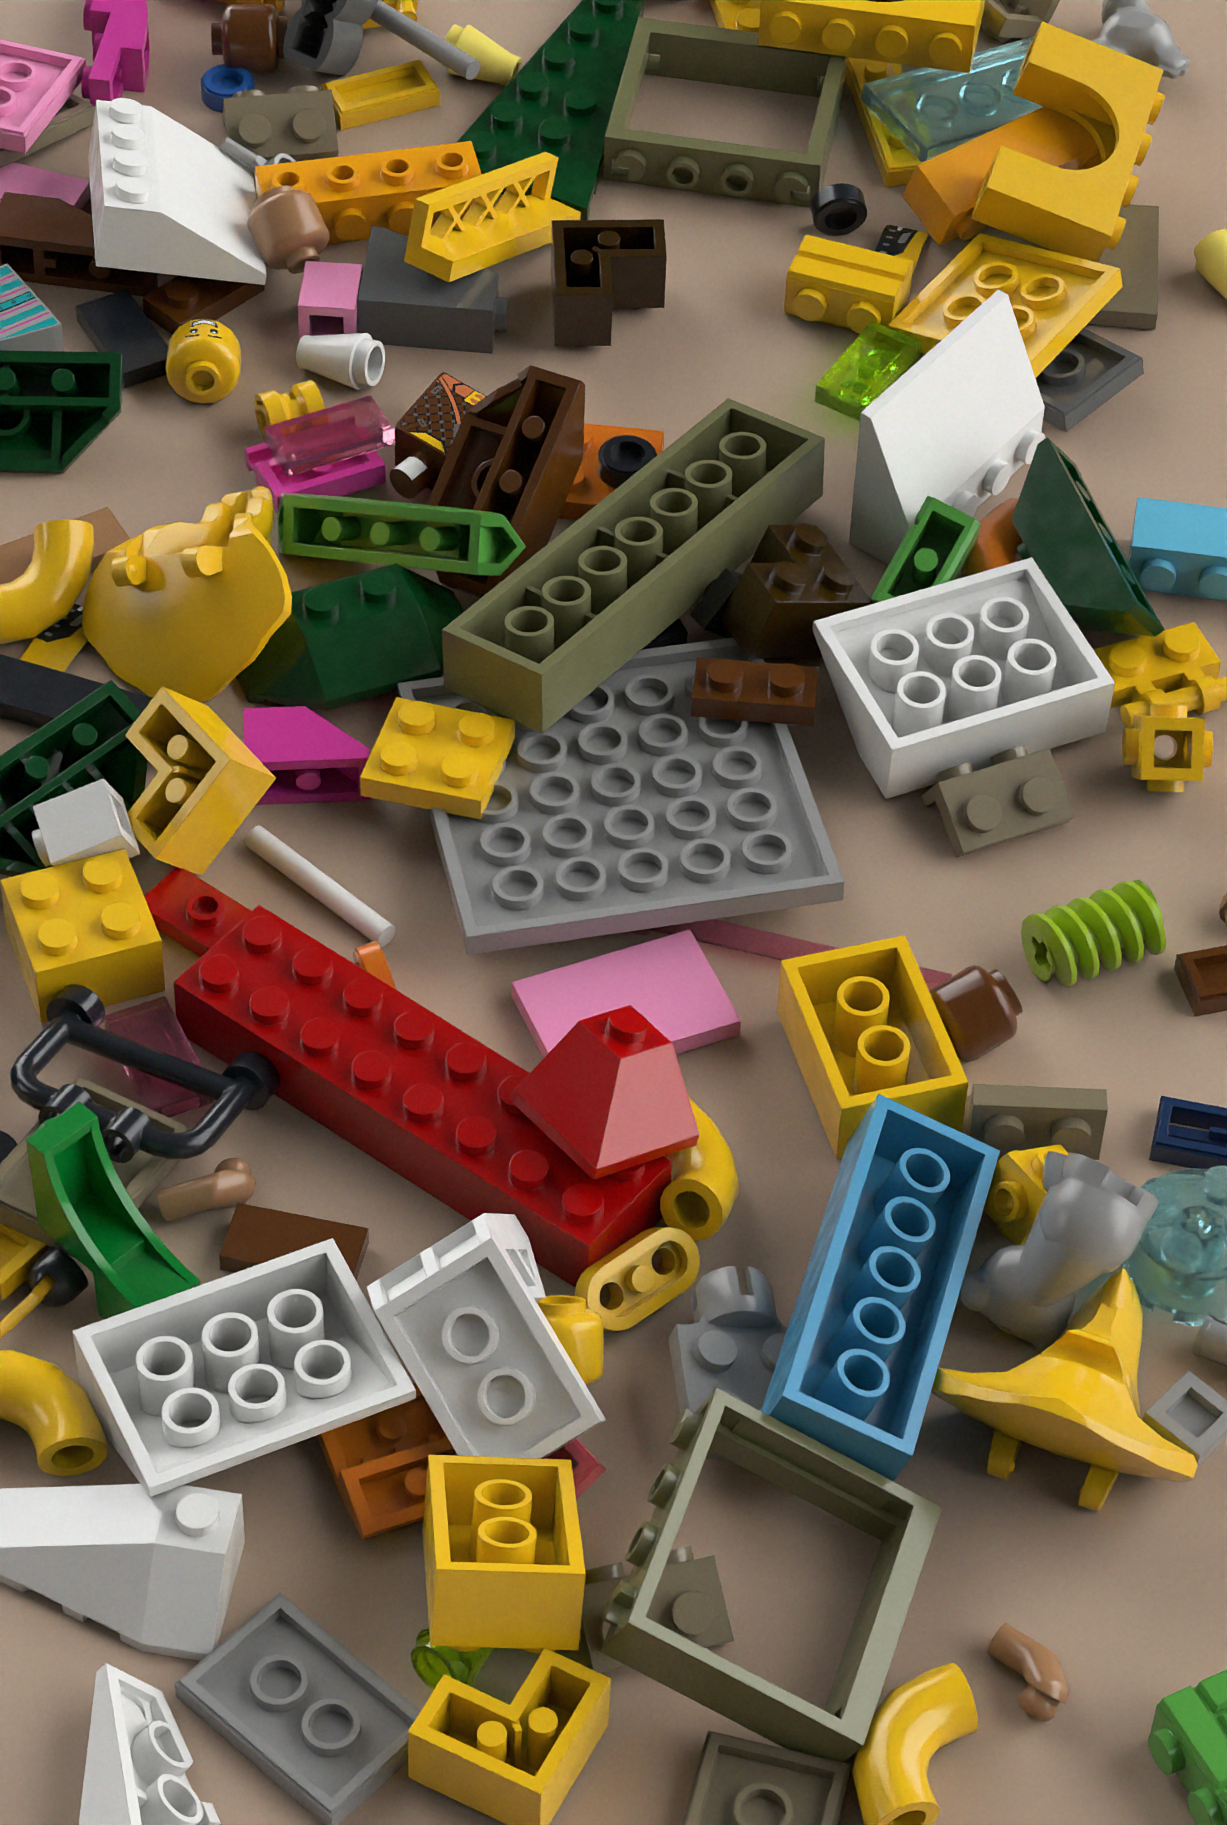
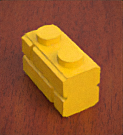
[784,234,913,339]

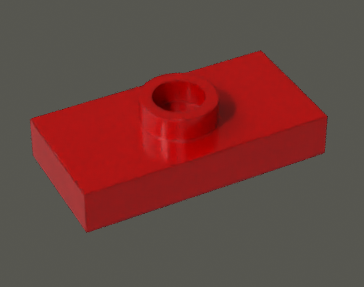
[144,867,251,957]

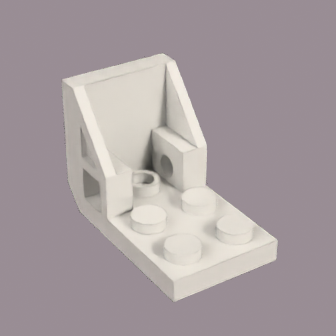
[367,1213,606,1459]

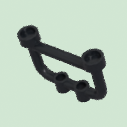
[10,984,280,1163]

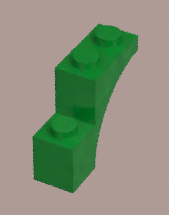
[26,1101,201,1319]

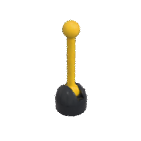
[0,1246,89,1340]

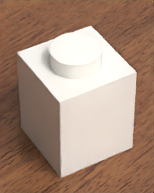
[32,778,140,867]

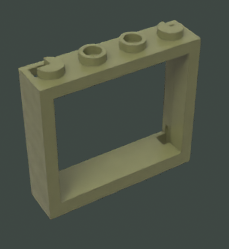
[603,17,848,207]
[600,1388,942,1763]

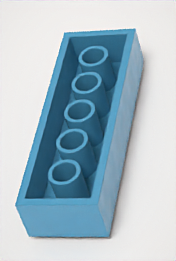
[761,1094,1000,1481]

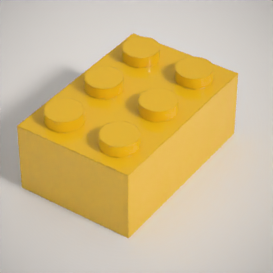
[777,935,969,1159]
[423,1455,586,1654]

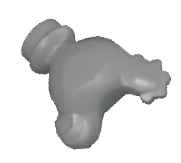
[1091,0,1190,79]

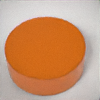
[353,940,396,989]

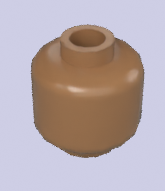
[247,185,330,274]

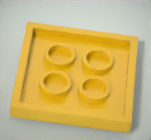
[887,233,1123,379]

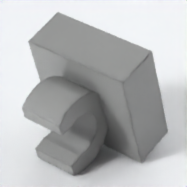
[1142,1370,1227,1467]

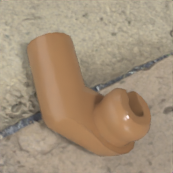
[157,1158,256,1222]
[987,1623,1070,1722]

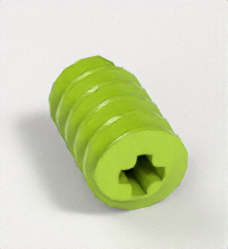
[1021,880,1166,988]

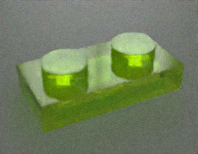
[815,321,921,421]

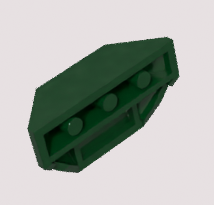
[0,350,123,474]
[1011,437,1165,637]
[236,563,464,710]
[0,680,148,877]

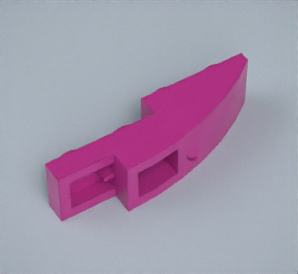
[81,0,150,106]

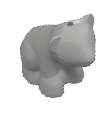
[960,1151,1160,1352]

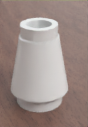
[296,333,385,390]

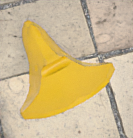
[82,486,292,703]
[931,1268,1198,1512]

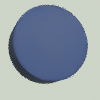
[201,64,255,113]

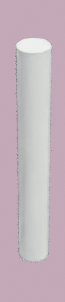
[245,825,396,947]

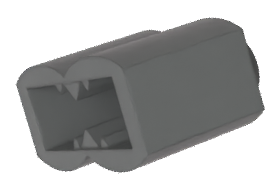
[283,0,378,76]

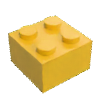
[0,848,166,1023]

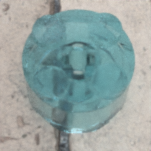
[1124,1166,1227,1326]

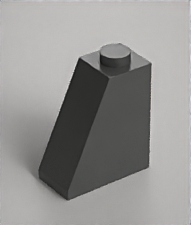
[357,226,509,354]

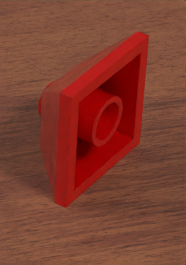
[511,1005,700,1180]

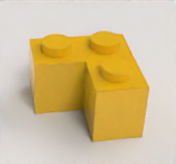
[125,686,276,876]
[408,1648,611,1825]

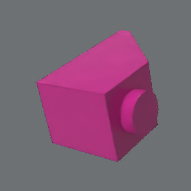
[243,706,371,805]

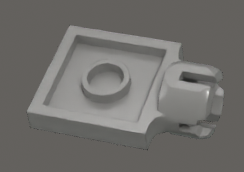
[668,1266,788,1460]

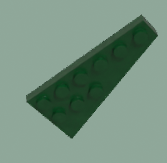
[456,0,644,220]

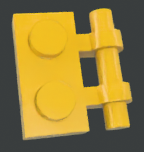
[1093,622,1227,728]

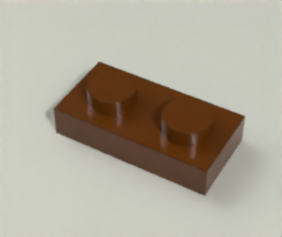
[143,275,265,335]
[691,657,819,726]

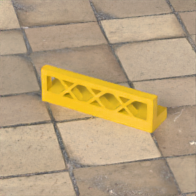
[404,152,581,282]

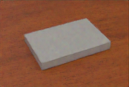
[175,1593,421,1825]

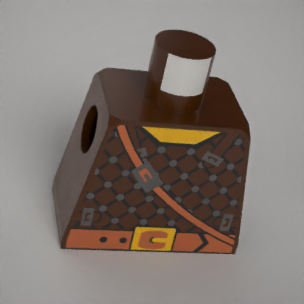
[389,372,486,499]

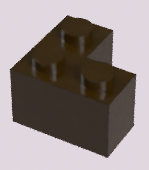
[551,219,667,347]
[720,523,873,658]

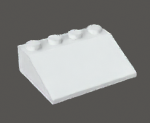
[88,98,266,285]
[849,290,1045,565]
[812,557,1115,799]
[72,1238,416,1497]

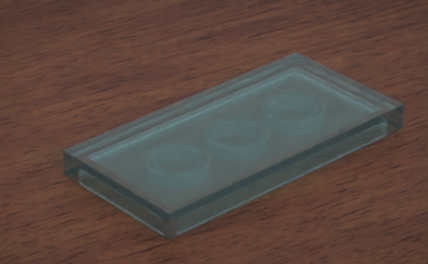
[861,36,1043,162]

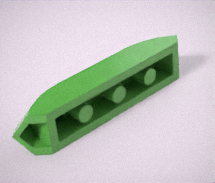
[277,493,526,576]

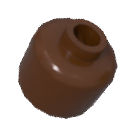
[211,3,287,74]
[929,965,1023,1062]

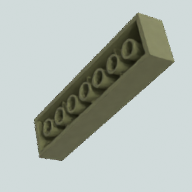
[442,398,825,734]

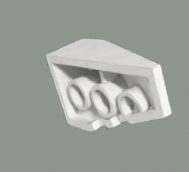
[0,1484,245,1661]
[79,1663,221,1825]

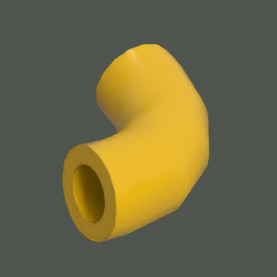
[0,519,95,645]
[660,1096,739,1241]
[0,1350,108,1477]
[852,1663,978,1825]

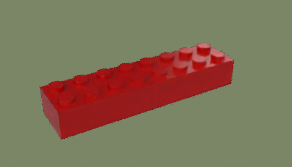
[173,905,672,1288]

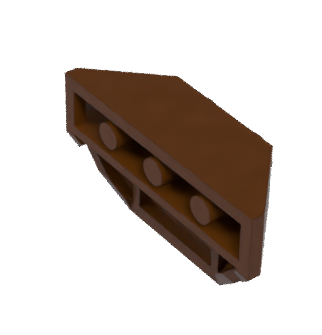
[427,365,585,598]

